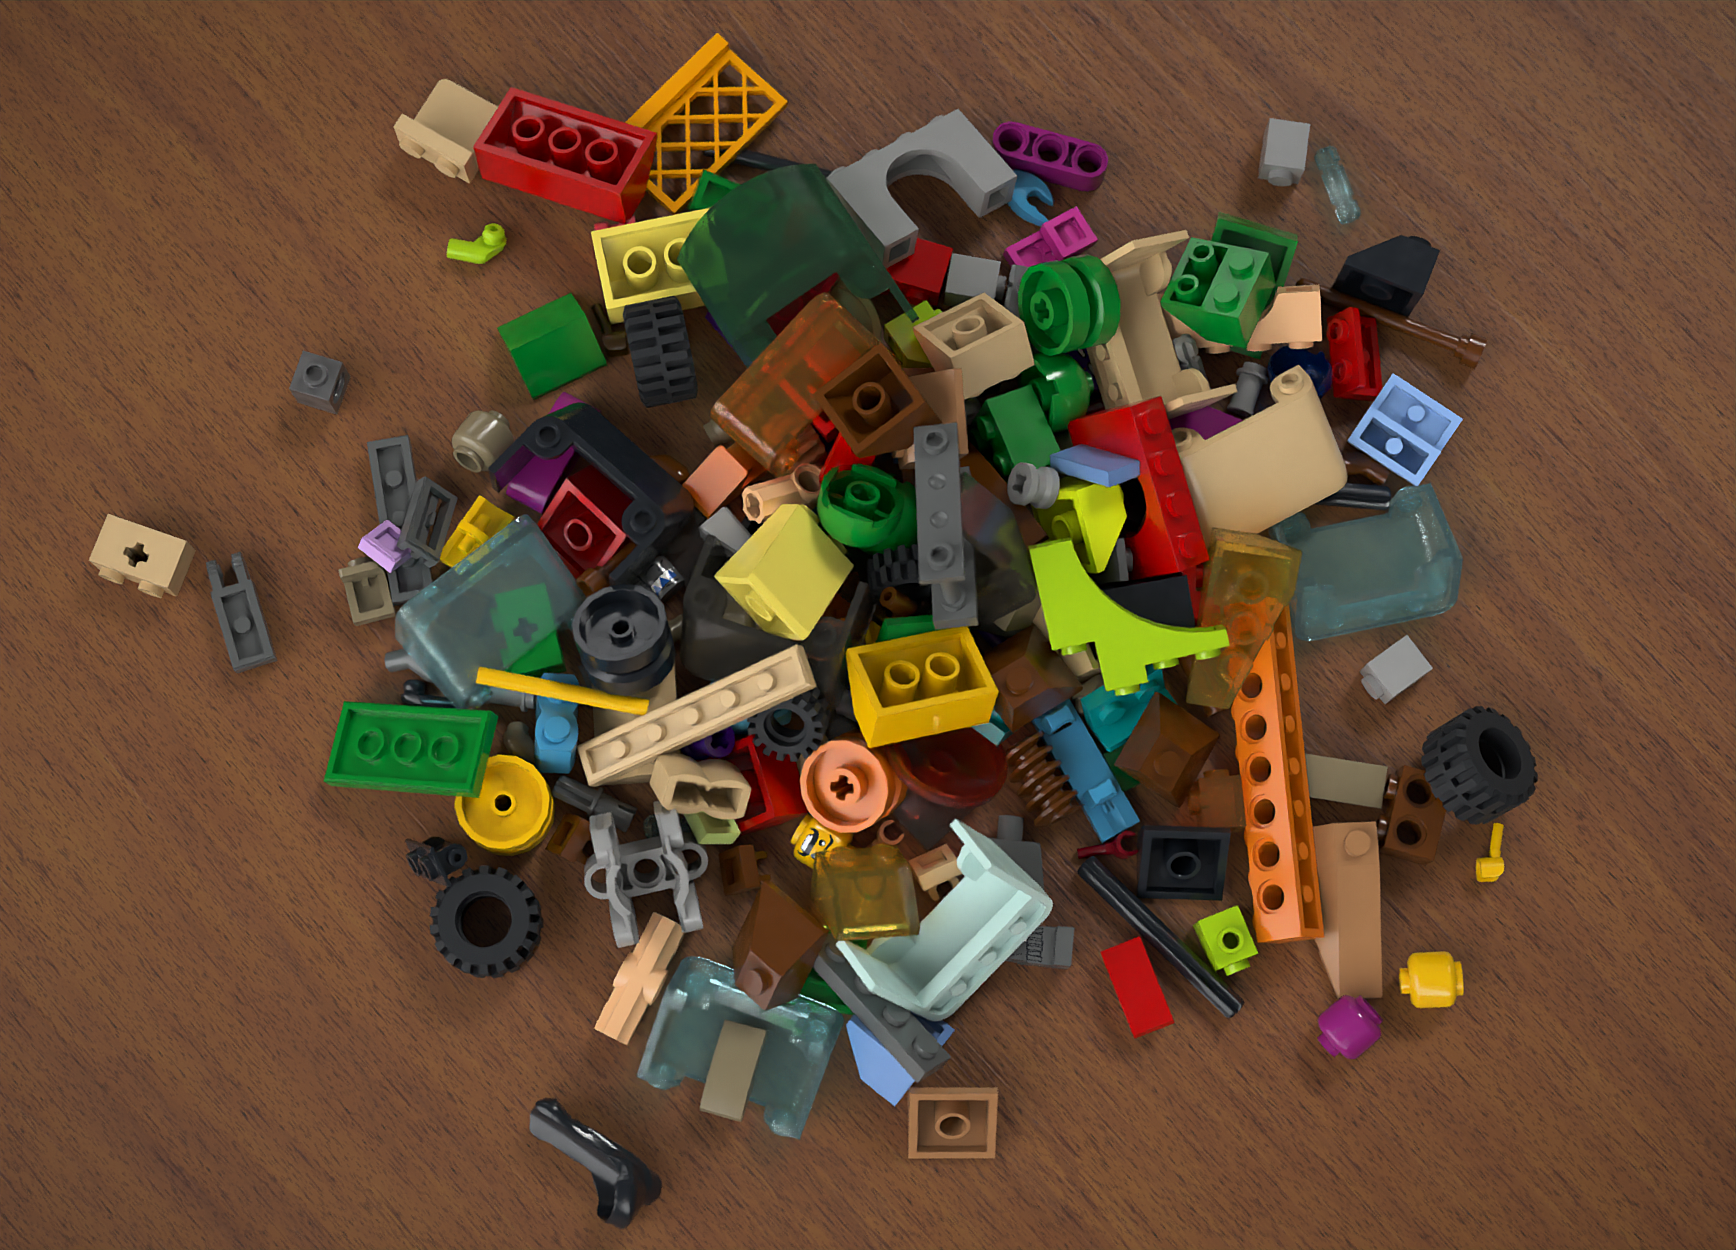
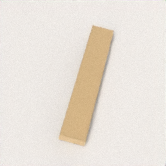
[577,645,817,787]

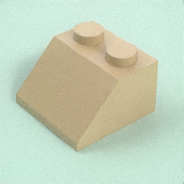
[912,293,1035,400]

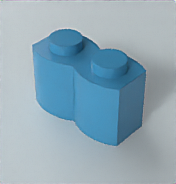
[534,673,579,774]

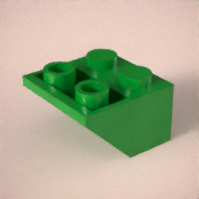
[1160,237,1276,349]
[967,384,1060,484]

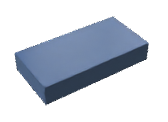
[1050,444,1140,487]

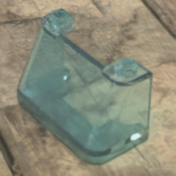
[1268,483,1463,641]
[395,514,587,709]
[636,956,844,1140]

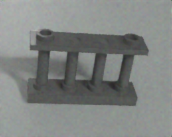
[914,422,979,629]

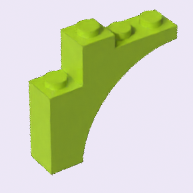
[1028,537,1230,696]

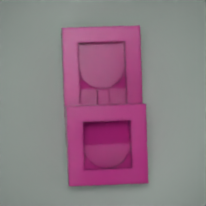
[1003,206,1098,267]

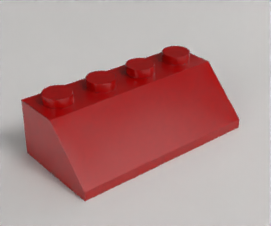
[473,87,658,225]

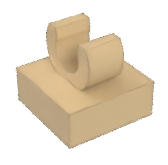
[908,844,962,901]

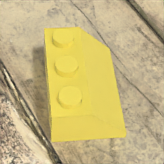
[591,207,730,325]

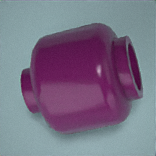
[1317,995,1383,1059]

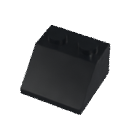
[1331,235,1440,317]

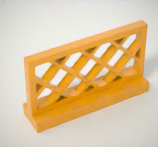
[625,33,788,215]

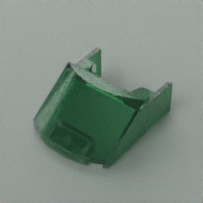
[677,164,920,414]

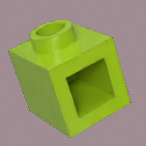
[1193,905,1258,976]

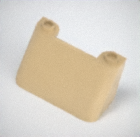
[1172,365,1348,552]

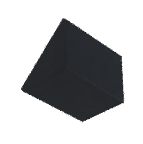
[1097,572,1196,628]
[1136,825,1231,901]

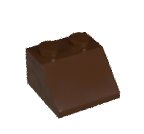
[812,342,942,458]

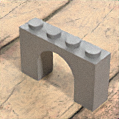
[823,109,1017,271]

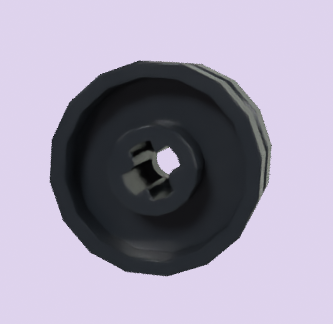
[572,584,676,696]

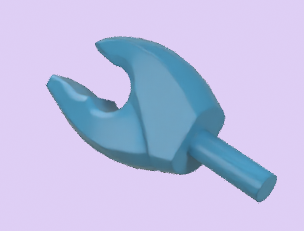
[1008,169,1054,227]

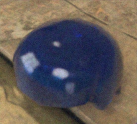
[1267,345,1333,400]

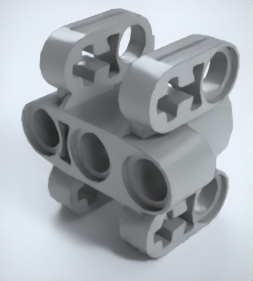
[584,801,708,948]

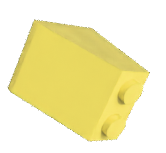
[714,504,854,641]

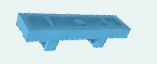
[1031,699,1140,844]

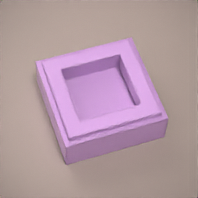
[358,520,412,573]

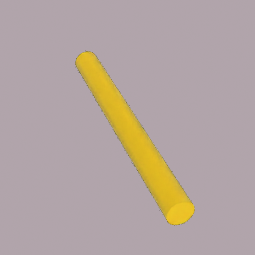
[476,666,649,716]

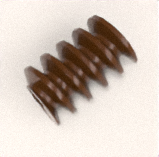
[1000,730,1085,827]

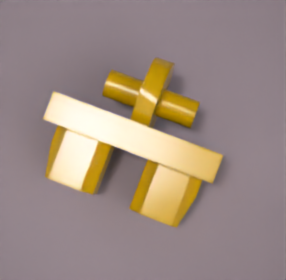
[439,495,516,582]

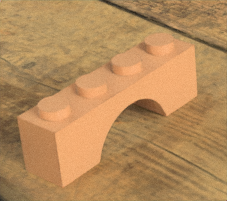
[1157,284,1322,354]

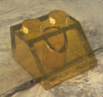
[810,844,920,941]

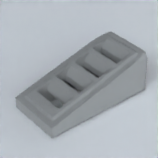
[699,507,752,558]

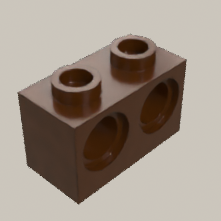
[1376,765,1446,866]

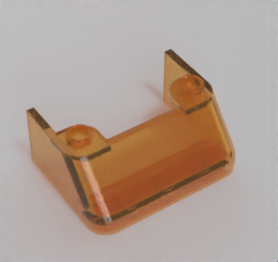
[710,292,903,478]

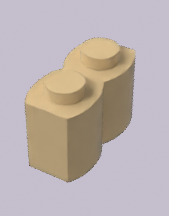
[650,753,751,820]

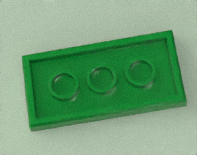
[324,701,498,798]

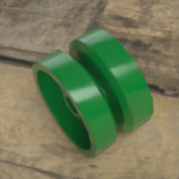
[1018,254,1121,356]

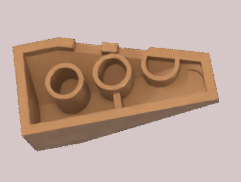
[1313,821,1382,999]

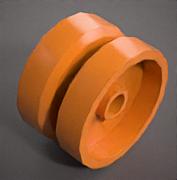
[800,729,910,833]

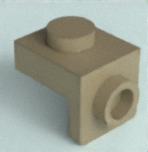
[338,557,397,626]

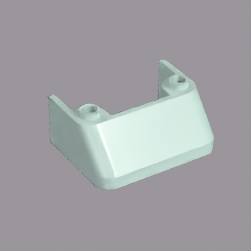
[836,819,1053,1021]

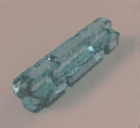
[1314,146,1361,224]

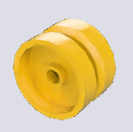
[454,755,555,856]

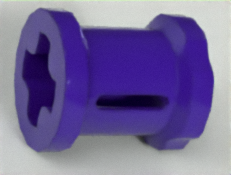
[681,726,735,760]

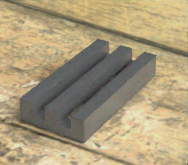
[397,476,458,568]

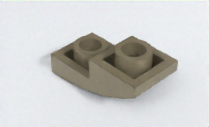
[1305,753,1388,808]
[700,1019,767,1123]

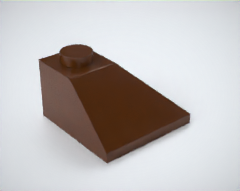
[981,624,1083,732]
[1114,692,1220,808]
[732,879,829,1011]

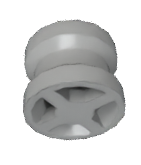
[1007,462,1060,509]

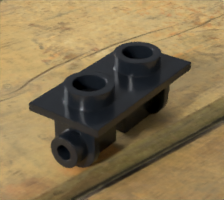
[405,837,468,887]

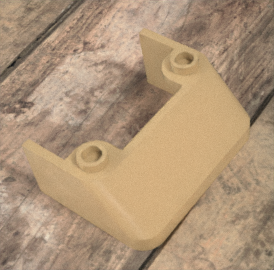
[1086,230,1238,420]

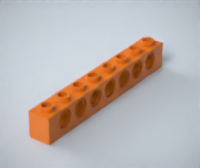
[1223,596,1324,944]

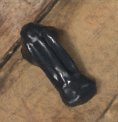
[529,1098,662,1229]

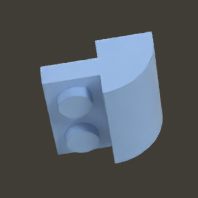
[1347,373,1463,487]

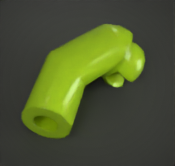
[447,223,507,264]

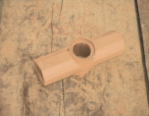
[742,463,823,524]
[594,912,685,1046]

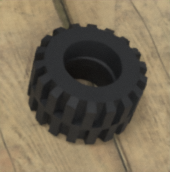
[623,296,698,408]
[1421,706,1538,825]
[429,865,543,978]

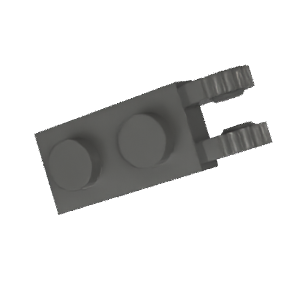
[206,552,278,674]

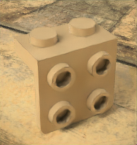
[394,79,498,183]

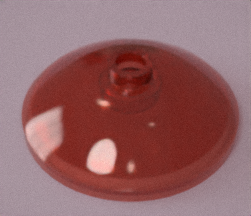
[884,726,1008,809]

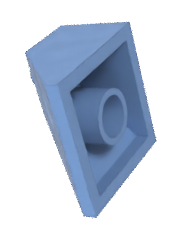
[846,1011,955,1106]

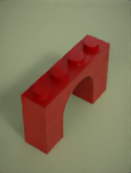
[1068,396,1210,580]

